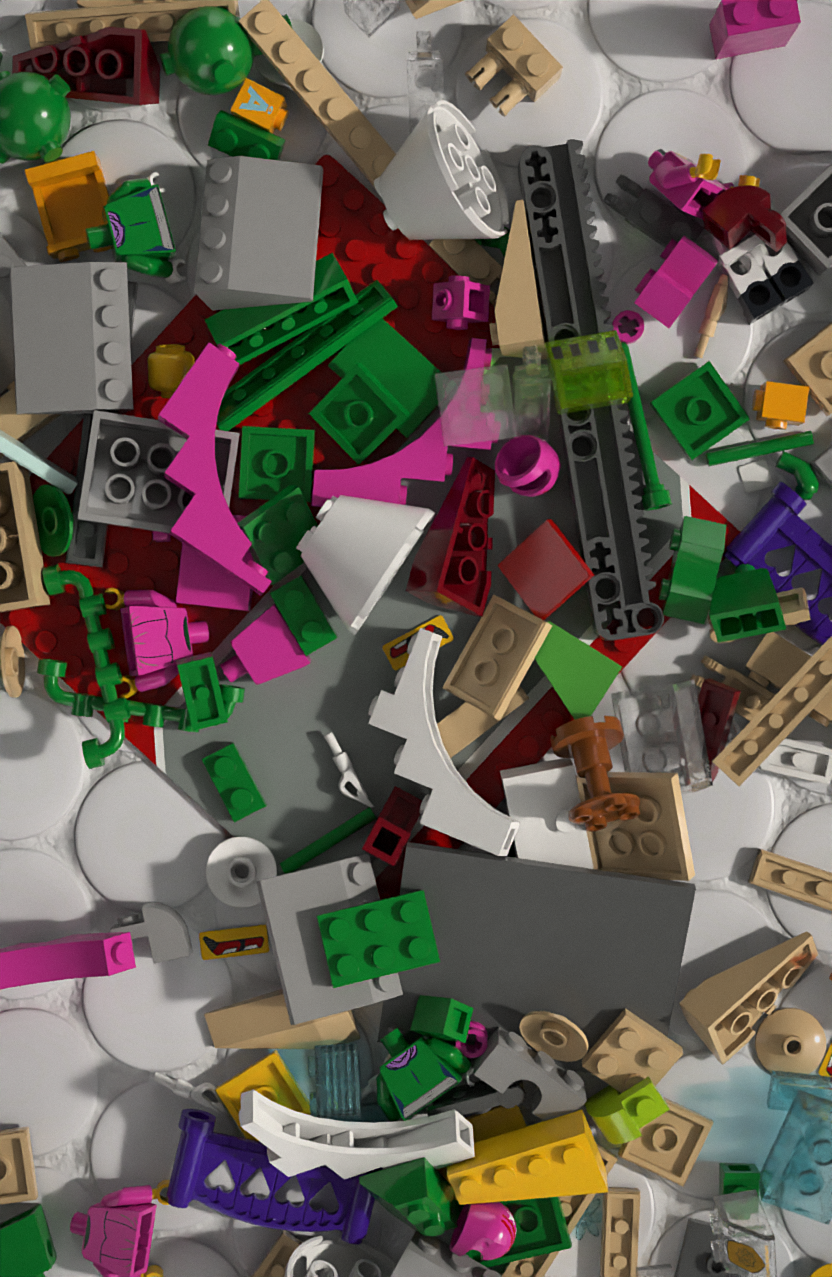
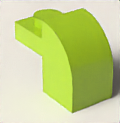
[584,1076,670,1144]

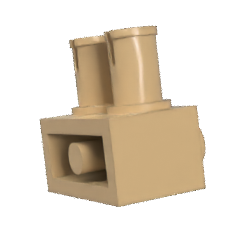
[465,14,563,117]

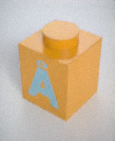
[230,78,289,134]

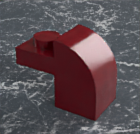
[702,185,787,252]
[361,786,422,866]

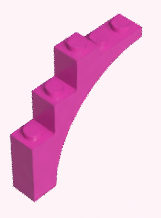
[311,338,499,507]

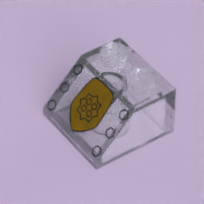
[709,1189,777,1277]

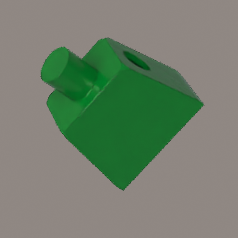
[709,564,786,643]
[0,1203,57,1277]

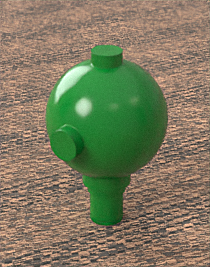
[160,6,293,95]
[0,71,71,164]

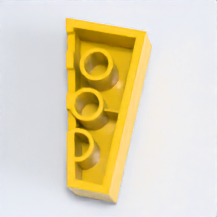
[447,1110,608,1205]

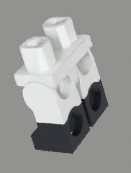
[712,231,814,325]

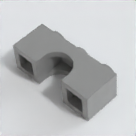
[473,1027,586,1121]

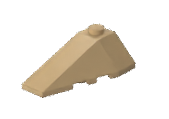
[489,200,547,360]
[679,931,818,1065]
[204,989,361,1050]

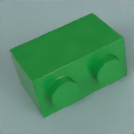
[270,574,338,656]

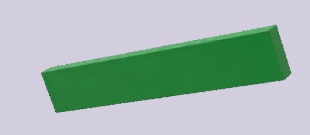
[216,280,398,431]

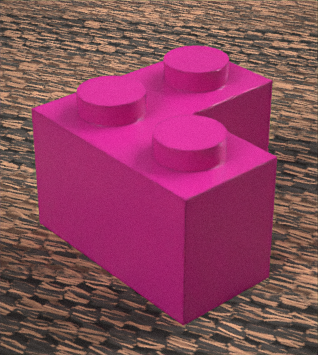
[634,235,719,328]

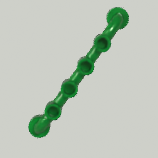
[43,564,131,769]
[37,658,245,732]

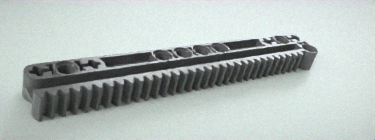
[518,139,664,641]

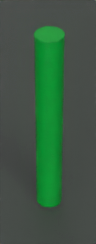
[706,431,814,467]
[279,807,377,874]

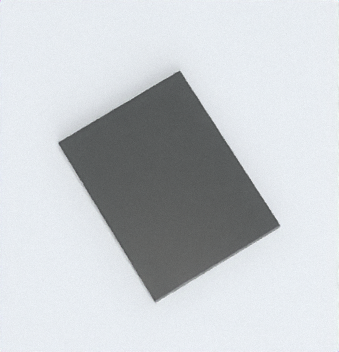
[377,842,696,1074]

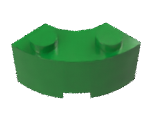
[658,516,726,624]

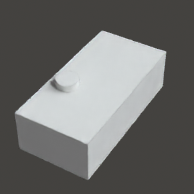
[500,758,594,869]

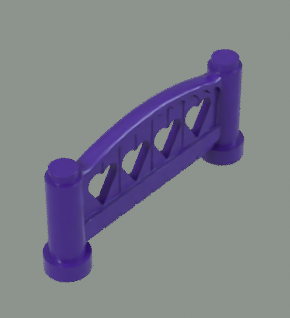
[723,481,832,646]
[166,1109,383,1245]

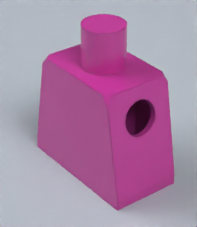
[220,603,311,685]

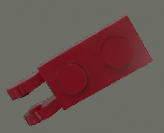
[682,678,741,783]

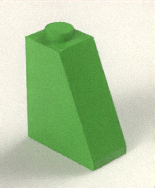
[534,621,622,720]

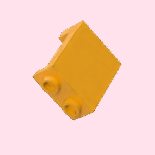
[25,151,111,262]

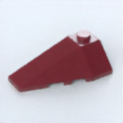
[12,27,160,105]
[405,457,495,617]

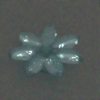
[575,1198,602,1240]

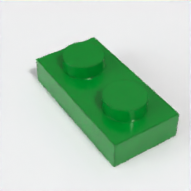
[208,110,286,160]
[176,652,228,731]
[201,742,267,823]

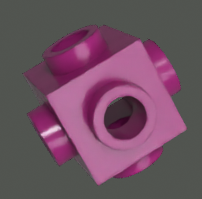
[432,276,490,330]

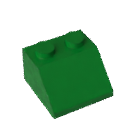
[359,1157,458,1237]

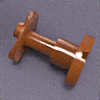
[550,716,641,831]

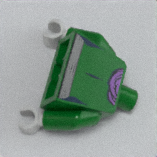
[85,172,187,284]
[376,1028,475,1122]

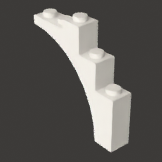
[368,628,520,856]
[239,1089,475,1180]

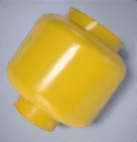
[147,344,194,398]

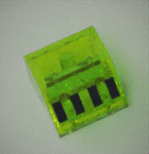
[544,330,633,415]

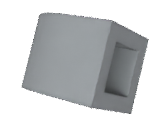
[110,902,193,964]

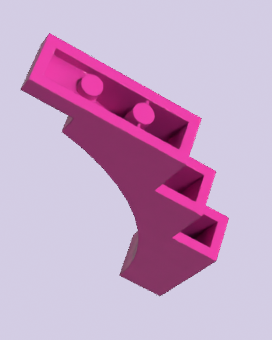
[158,343,272,595]
[0,932,136,990]

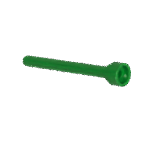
[615,342,672,511]

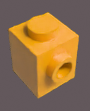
[752,381,809,430]

